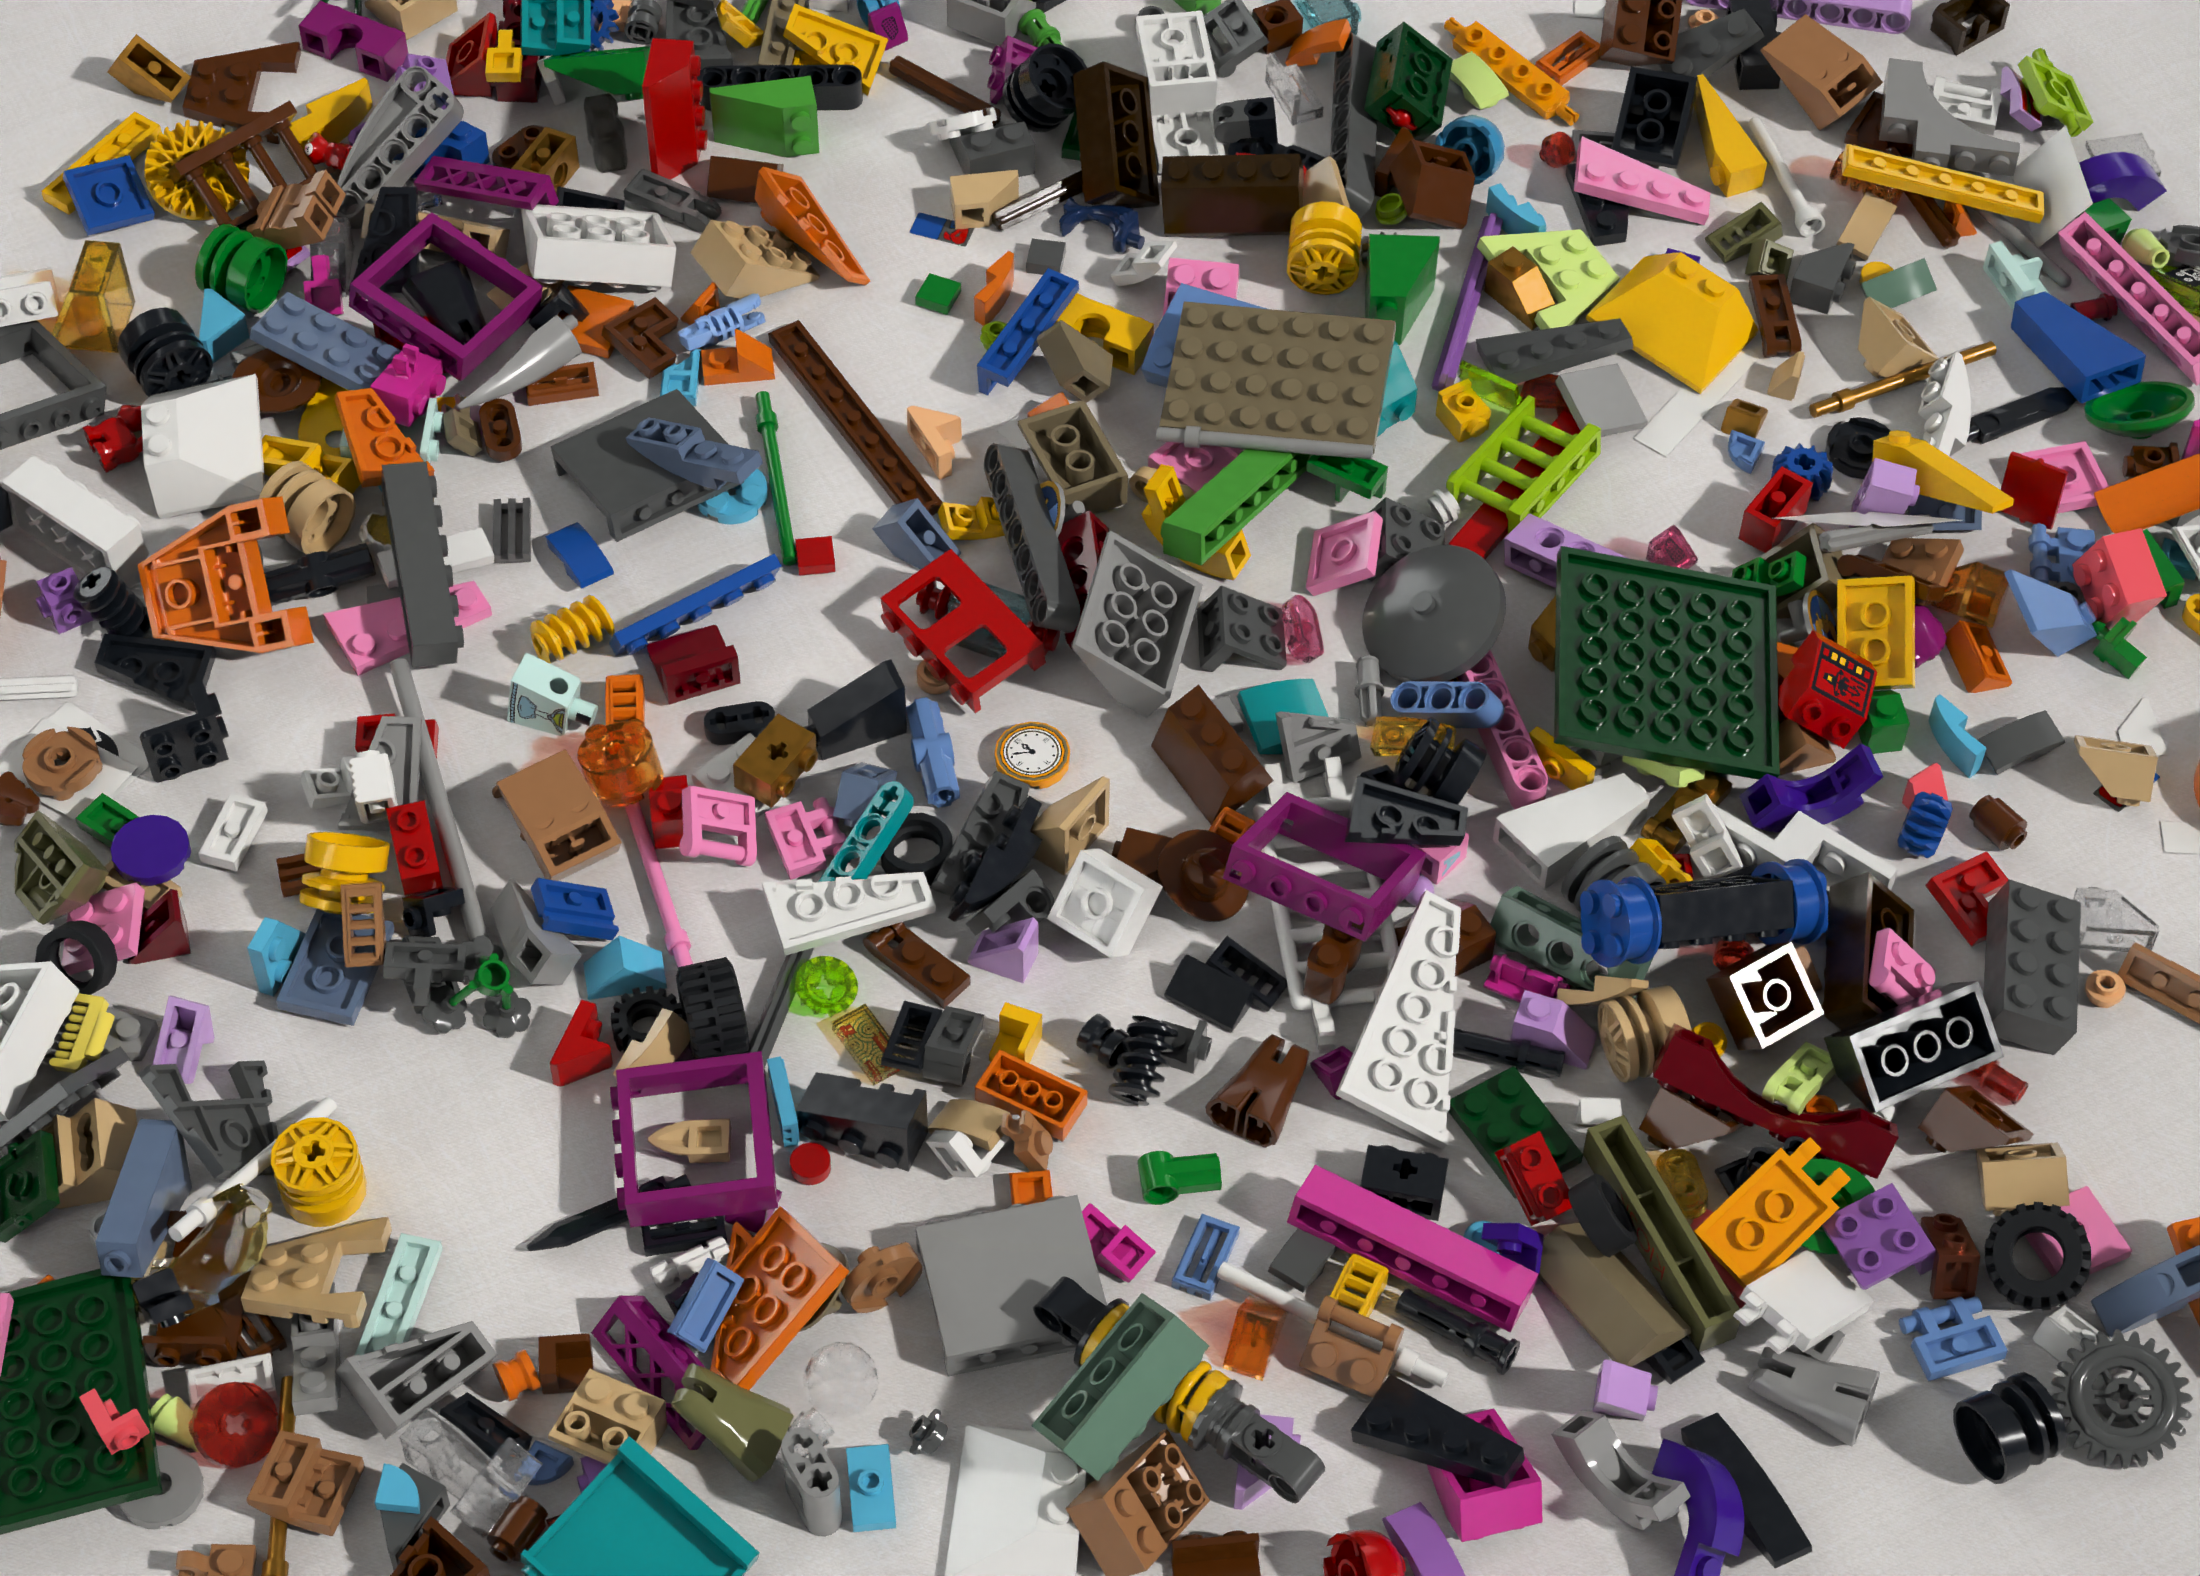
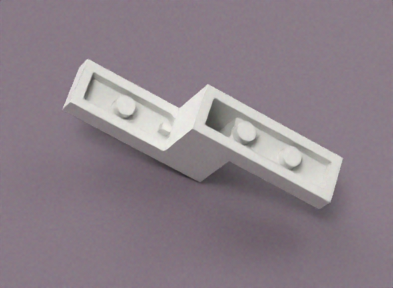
[1713,804,1898,891]

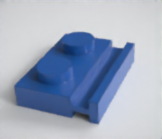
[531,878,619,941]

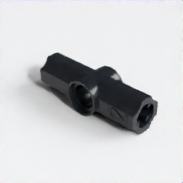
[264,543,376,606]

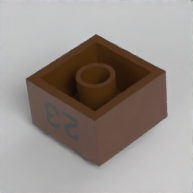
[1706,942,1824,1050]

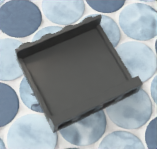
[550,389,744,542]

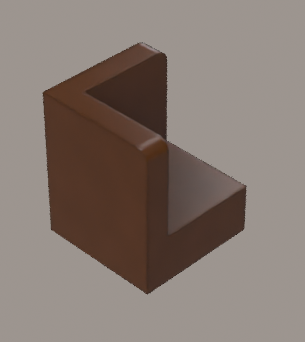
[538,1333,594,1395]

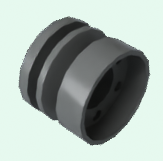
[1561,836,1666,913]

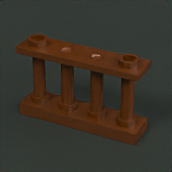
[168,101,335,230]

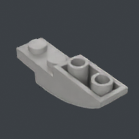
[291,1282,341,1416]

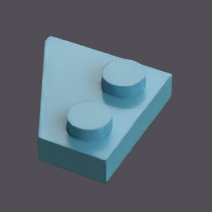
[247,917,306,997]

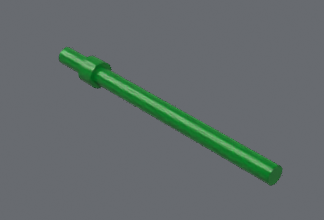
[755,391,797,566]

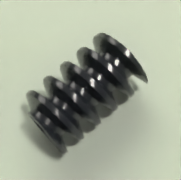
[73,566,151,637]
[1108,1016,1178,1106]

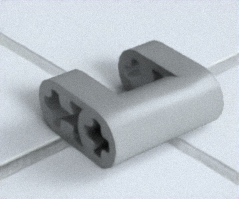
[781,1427,843,1537]

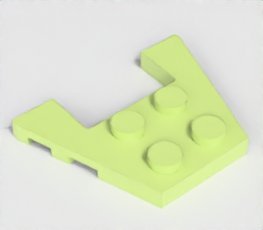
[1477,229,1620,330]

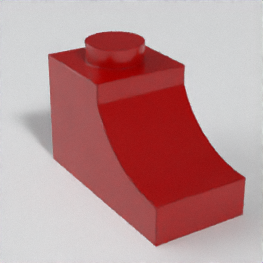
[648,775,688,850]

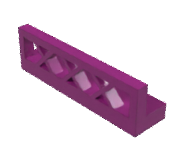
[413,156,559,210]
[591,1295,706,1450]

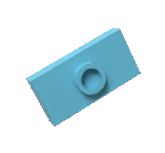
[846,1444,896,1532]

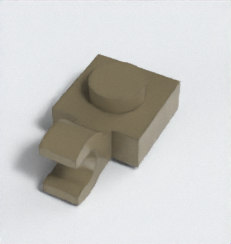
[441,394,483,457]

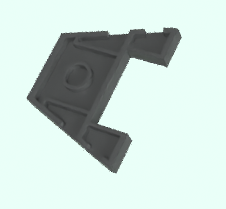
[139,1060,278,1179]

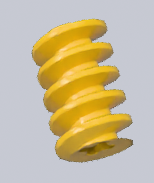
[530,595,615,664]

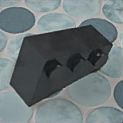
[796,1072,928,1172]

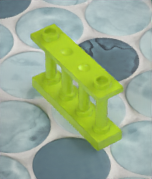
[1446,395,1601,534]

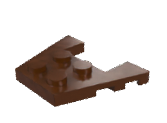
[182,42,301,144]

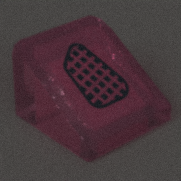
[1646,525,1698,569]

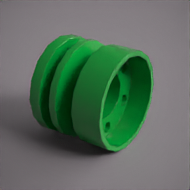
[195,224,288,313]

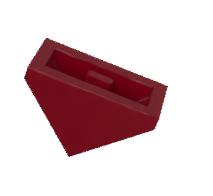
[128,889,191,964]

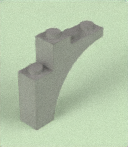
[1879,58,2020,176]

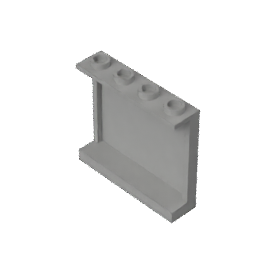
[916,1195,1107,1376]

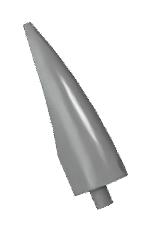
[456,314,582,410]

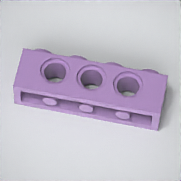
[1504,513,1630,588]

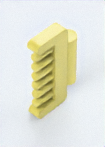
[49,993,115,1073]

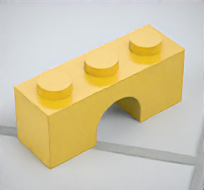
[1055,293,1154,375]

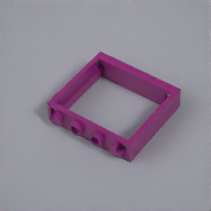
[349,212,543,382]
[1223,792,1426,942]
[610,1051,778,1228]

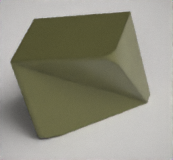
[1745,239,1794,281]

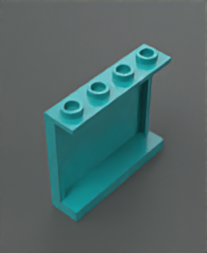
[520,1436,760,1576]

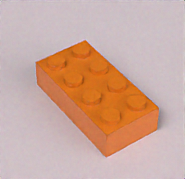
[975,1049,1088,1142]

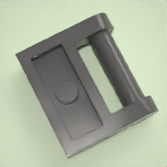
[1203,0,1269,78]

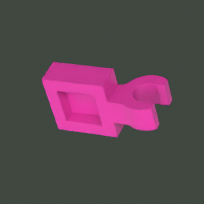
[303,255,344,315]

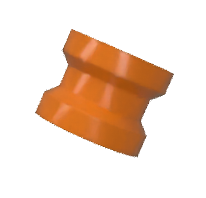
[492,1349,541,1402]

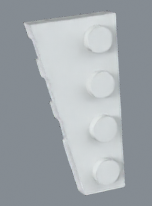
[762,872,936,956]

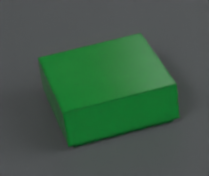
[915,273,961,315]

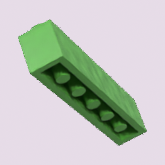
[1161,449,1312,565]

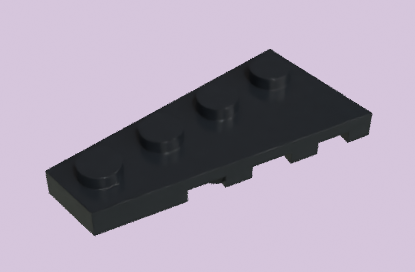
[1351,1374,1525,1489]

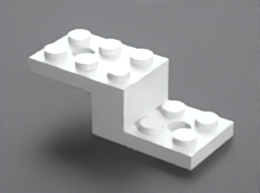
[1136,11,1225,174]

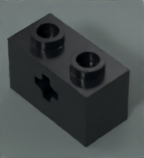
[1360,1145,1449,1221]

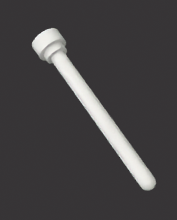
[1749,117,1825,237]

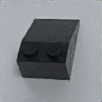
[1611,66,1697,169]

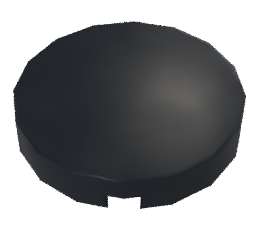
[1825,417,1891,479]

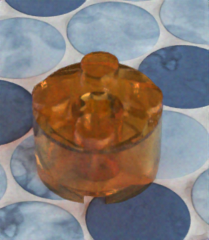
[577,719,664,807]

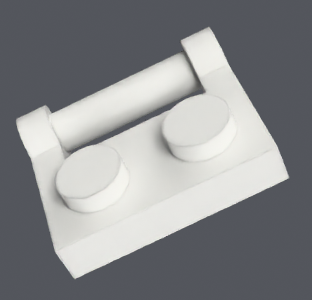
[1932,76,2002,135]

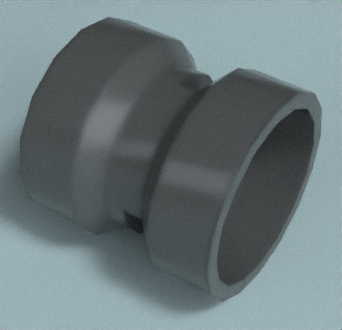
[624,0,662,45]

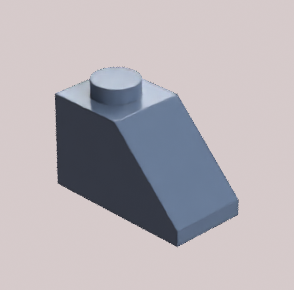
[872,498,961,569]
[833,762,898,828]

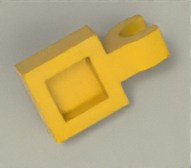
[485,30,523,82]
[1629,838,1694,883]

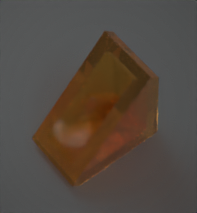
[1223,1295,1288,1381]

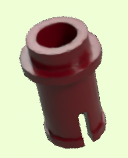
[2070,293,2118,321]

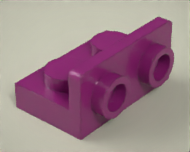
[987,35,1038,104]

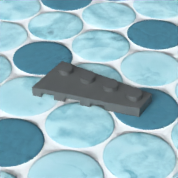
[930,771,1030,909]

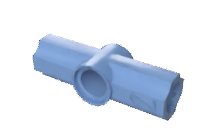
[906,697,960,808]

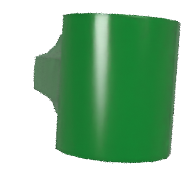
[1137,1151,1222,1205]

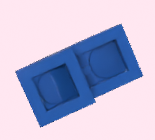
[545,522,614,589]

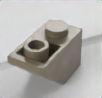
[1037,320,1113,403]

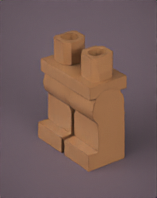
[246,170,346,250]

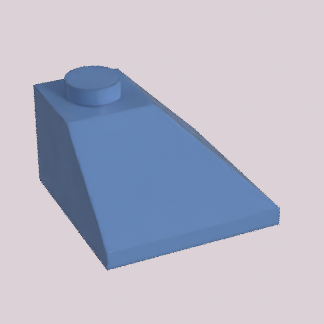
[2004,569,2097,657]

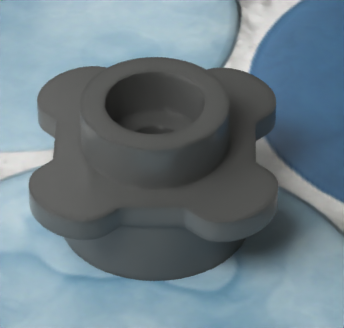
[909,1409,948,1455]

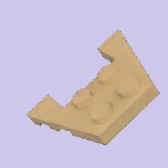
[241,1217,392,1328]

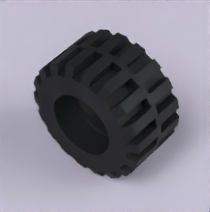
[676,957,749,1060]
[1984,1202,2091,1311]

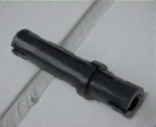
[1453,1028,1566,1077]

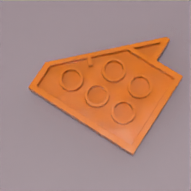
[710,1206,850,1390]

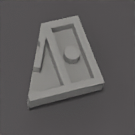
[1275,711,1362,783]

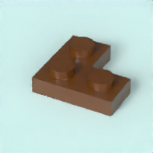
[602,297,679,379]

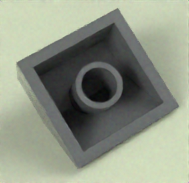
[950,121,1035,177]

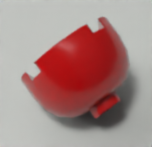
[1323,1530,1406,1576]

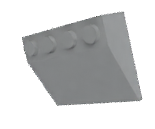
[1071,530,1203,718]

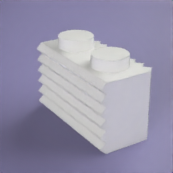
[349,750,398,824]

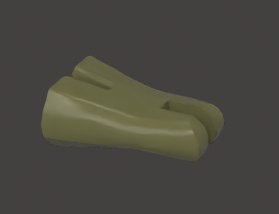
[671,1363,794,1482]

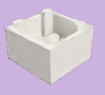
[1047,848,1163,958]

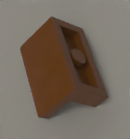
[707,156,784,203]

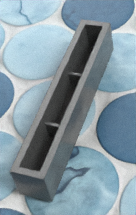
[381,461,464,667]

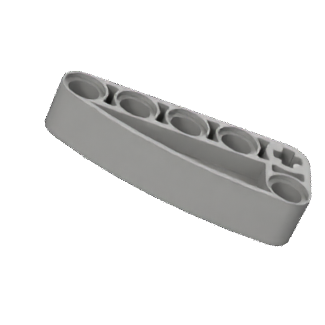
[336,66,464,229]

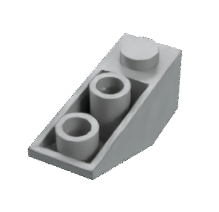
[490,879,582,985]

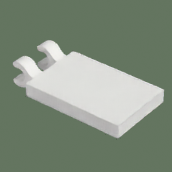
[1733,1249,1874,1354]

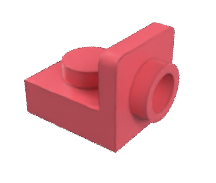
[79,1388,150,1455]

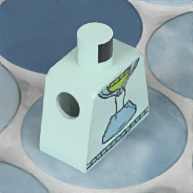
[507,653,598,736]

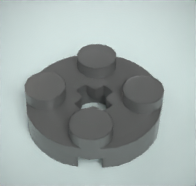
[2159,225,2200,268]

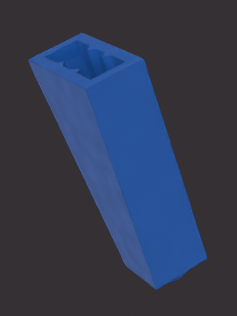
[2011,291,2146,403]

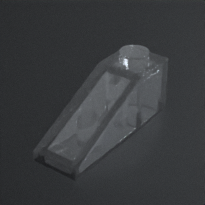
[399,1406,530,1525]

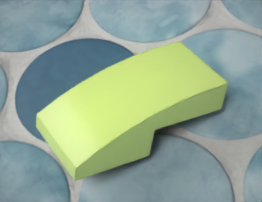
[1450,51,1509,110]

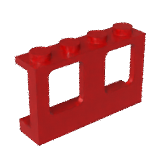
[880,549,1046,713]

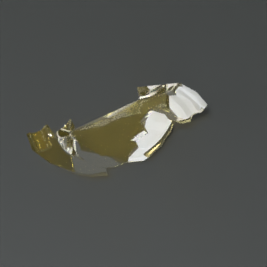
[134,1183,273,1318]

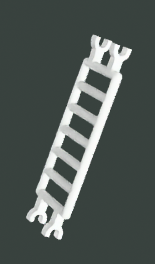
[1252,756,1399,1050]

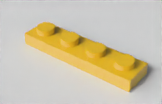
[41,112,162,215]

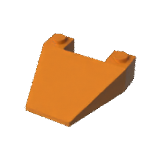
[137,496,314,653]

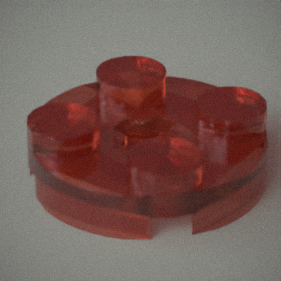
[188,1381,278,1469]

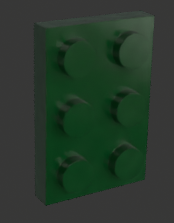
[1448,1066,1583,1198]

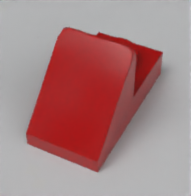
[550,999,613,1087]

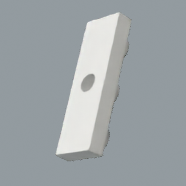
[376,528,494,589]

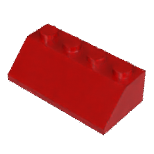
[642,38,708,180]

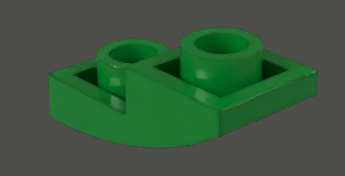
[1731,550,1807,597]

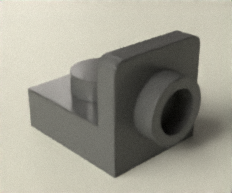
[1160,1020,1212,1074]

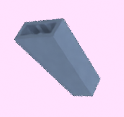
[95,1119,192,1278]

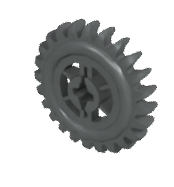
[2051,1329,2193,1470]

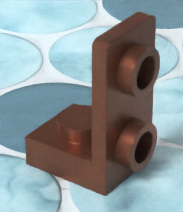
[1921,1213,1980,1300]

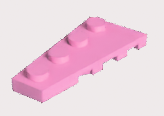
[1574,136,1710,225]
[323,581,492,676]

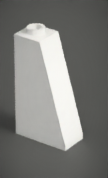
[1492,773,1650,889]

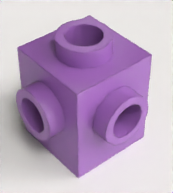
[35,567,94,634]

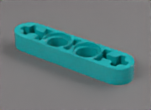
[818,781,914,882]

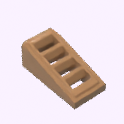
[341,882,386,967]

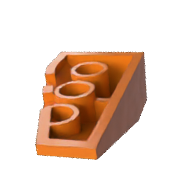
[754,167,870,285]

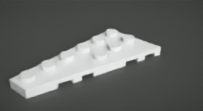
[1335,890,1461,1150]

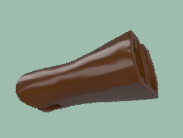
[1205,1034,1310,1148]

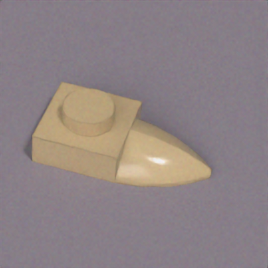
[648,1119,732,1163]

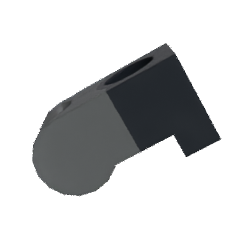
[1213,97,1278,144]

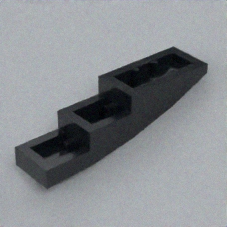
[1681,1412,1812,1568]

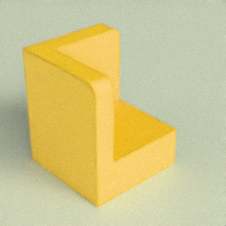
[989,1002,1042,1063]

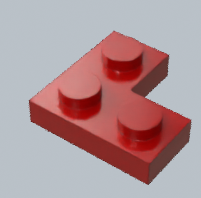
[1925,851,2009,947]

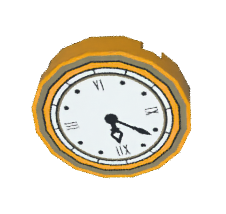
[995,722,1070,789]

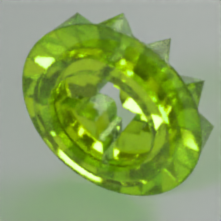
[794,956,858,1017]

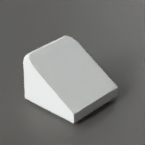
[1576,1097,1622,1125]

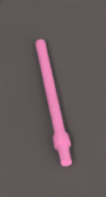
[621,789,693,967]

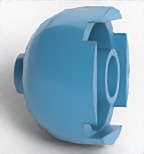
[1435,115,1505,185]

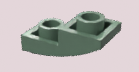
[1860,258,1937,308]

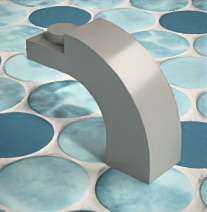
[1551,1410,1691,1530]

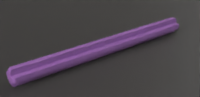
[1431,213,1503,391]

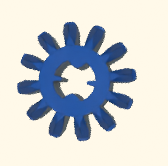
[1771,443,1833,501]
[1897,791,1953,858]

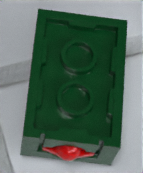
[1364,21,1453,141]

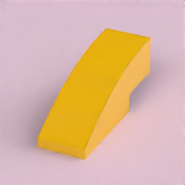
[287,78,373,152]
[262,435,360,494]

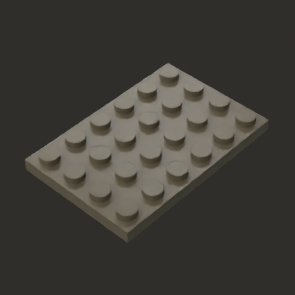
[1159,301,1396,454]

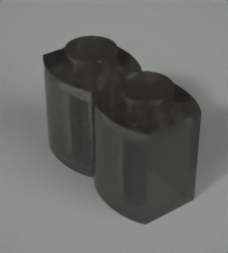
[583,93,628,173]

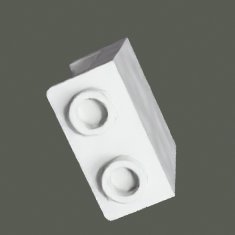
[0,267,59,327]

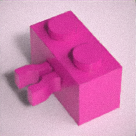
[370,343,446,427]

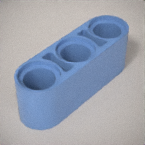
[1390,681,1505,728]

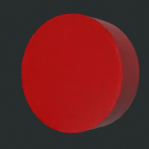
[790,1143,831,1185]

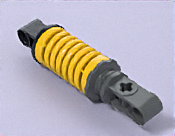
[1033,1276,1325,1503]

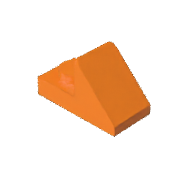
[701,329,775,386]

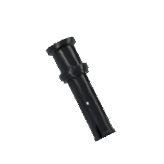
[1395,1288,1520,1375]

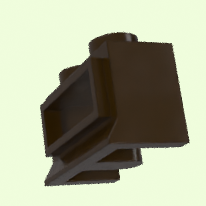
[1930,0,2010,56]

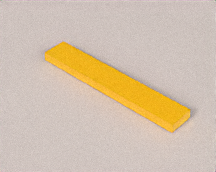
[1842,144,2044,224]

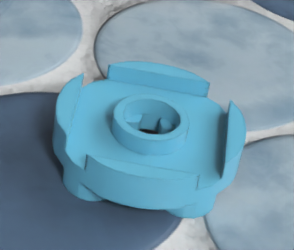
[697,469,768,525]

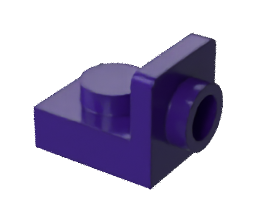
[1481,1223,1544,1274]

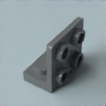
[1367,497,1445,581]
[1197,586,1287,672]

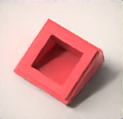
[1902,763,1948,809]

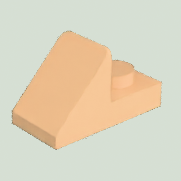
[907,406,962,480]

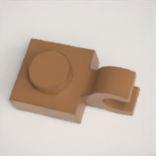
[1001,1110,1053,1172]
[176,1544,257,1576]

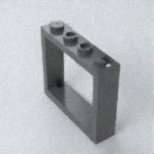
[0,320,107,450]

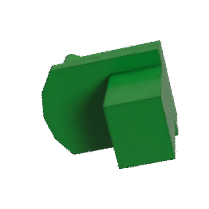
[2092,617,2147,679]

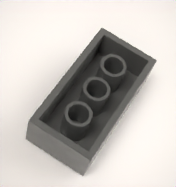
[1983,879,2081,1055]

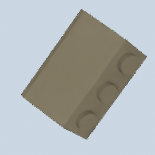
[1018,400,1128,514]

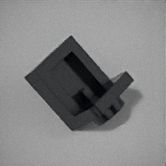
[132,1268,194,1328]

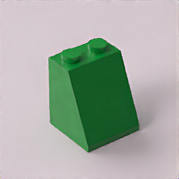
[1365,234,1440,345]

